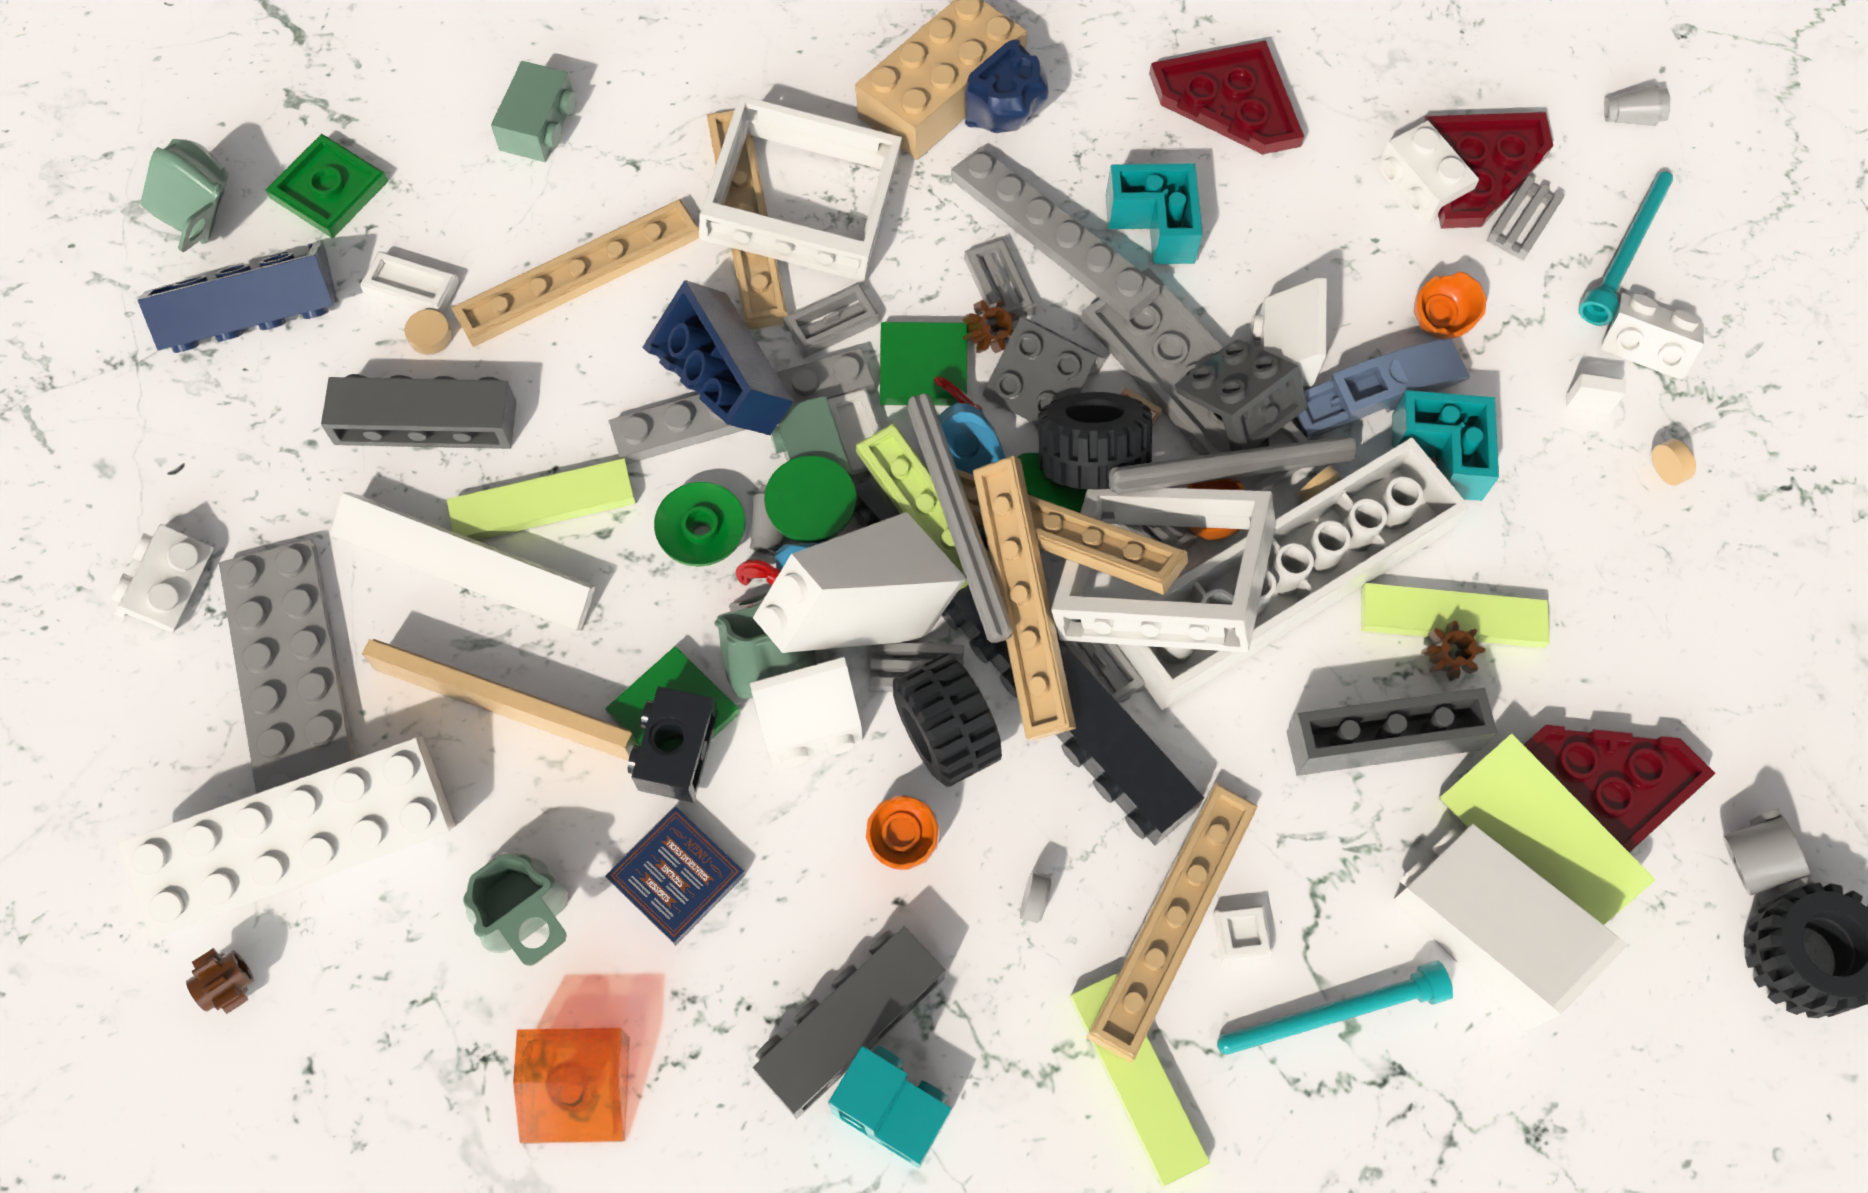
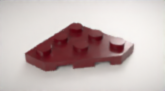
[1149,41,1304,155]
[1423,112,1554,229]
[1523,725,1716,853]

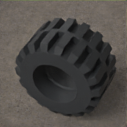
[1038,392,1152,490]
[893,653,1002,787]
[1744,882,1868,1018]

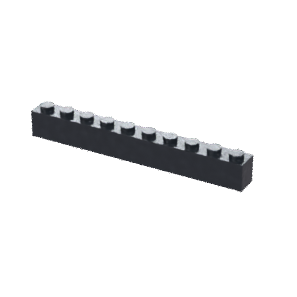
[854,476,1205,846]

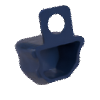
[965,40,1049,133]

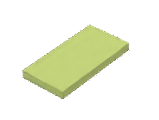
[1439,733,1656,925]

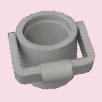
[1723,808,1814,896]

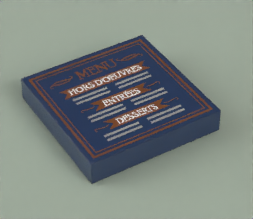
[605,807,745,946]

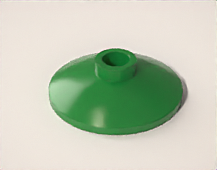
[654,482,746,567]

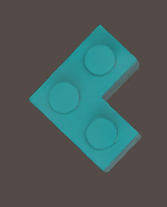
[1105,163,1203,264]
[1392,390,1499,501]
[828,1045,952,1169]

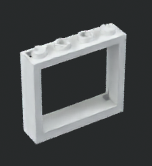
[699,95,902,282]
[1051,488,1276,652]

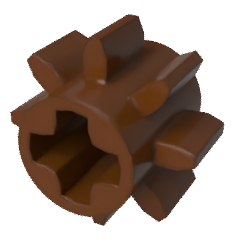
[961,300,1016,353]
[1421,621,1485,681]
[186,948,254,1014]

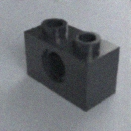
[627,686,719,803]

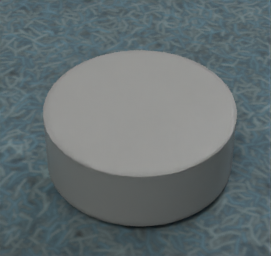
[1020,870,1051,923]

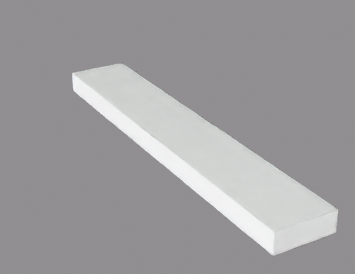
[330,492,596,631]

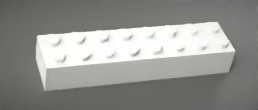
[1117,438,1470,711]

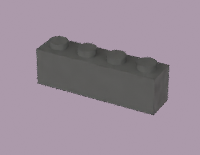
[321,374,516,449]
[1286,688,1498,776]
[752,926,946,1120]

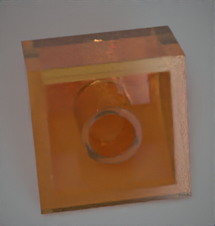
[513,1028,630,1144]

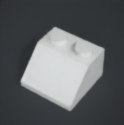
[1250,278,1327,391]
[750,657,862,767]

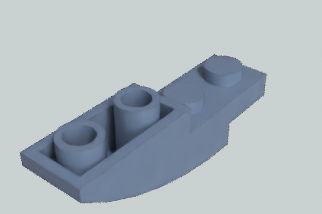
[1296,339,1470,440]

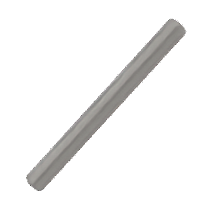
[907,393,1013,643]
[1108,436,1357,494]

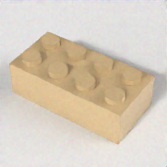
[855,0,1027,160]

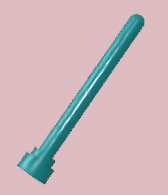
[1579,171,1673,326]
[1217,960,1453,1055]

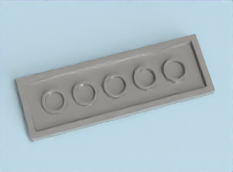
[1081,267,1309,491]
[219,539,356,794]

